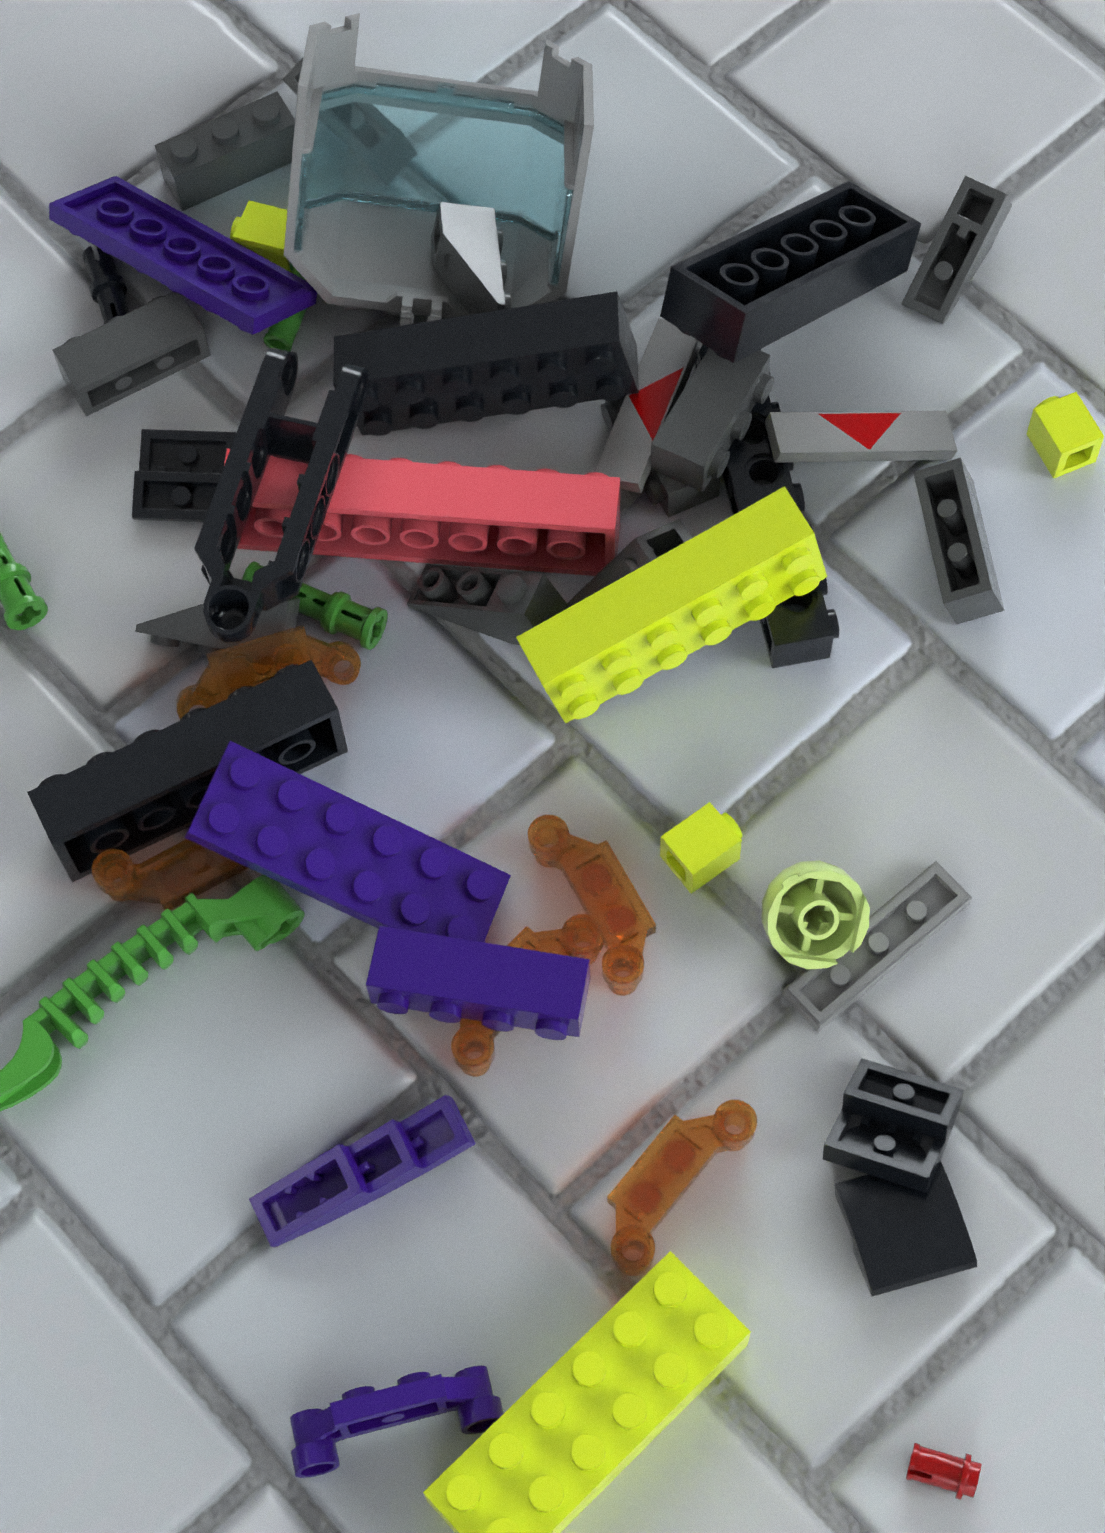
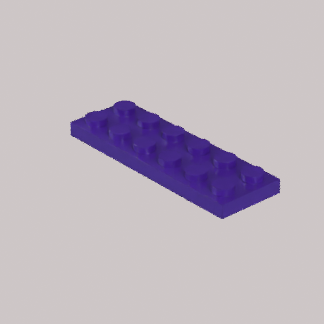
[49,176,317,335]
[184,741,511,942]

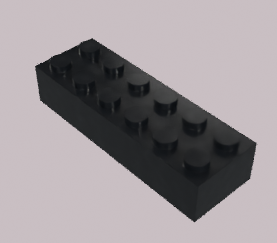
[660,181,921,363]
[333,291,639,436]
[27,659,348,882]

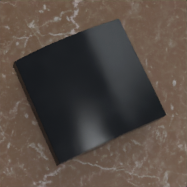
[132,429,236,522]
[823,1058,964,1193]
[834,1161,977,1297]

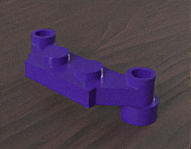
[290,1365,504,1478]

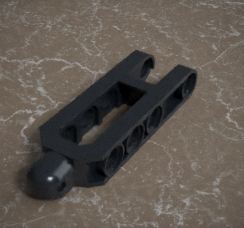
[194,348,369,643]

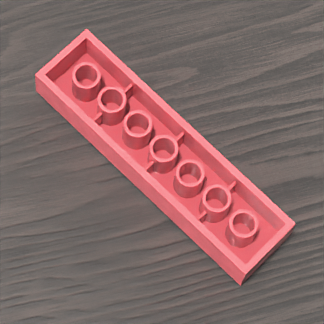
[224,448,620,576]

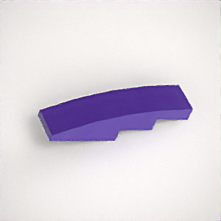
[249,1095,476,1248]

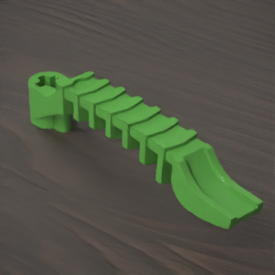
[0,875,305,1111]

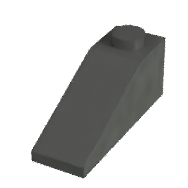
[901,176,1012,324]

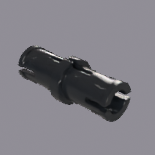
[82,246,130,325]

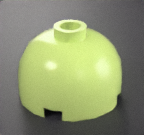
[761,860,870,969]

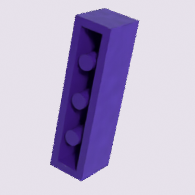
[366,926,591,1040]

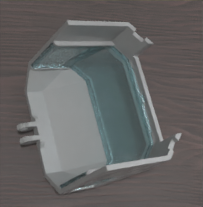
[284,13,594,326]

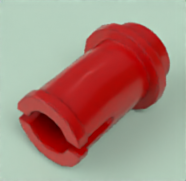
[906,1443,982,1500]

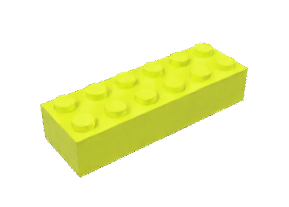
[516,486,827,724]
[423,1251,751,1533]

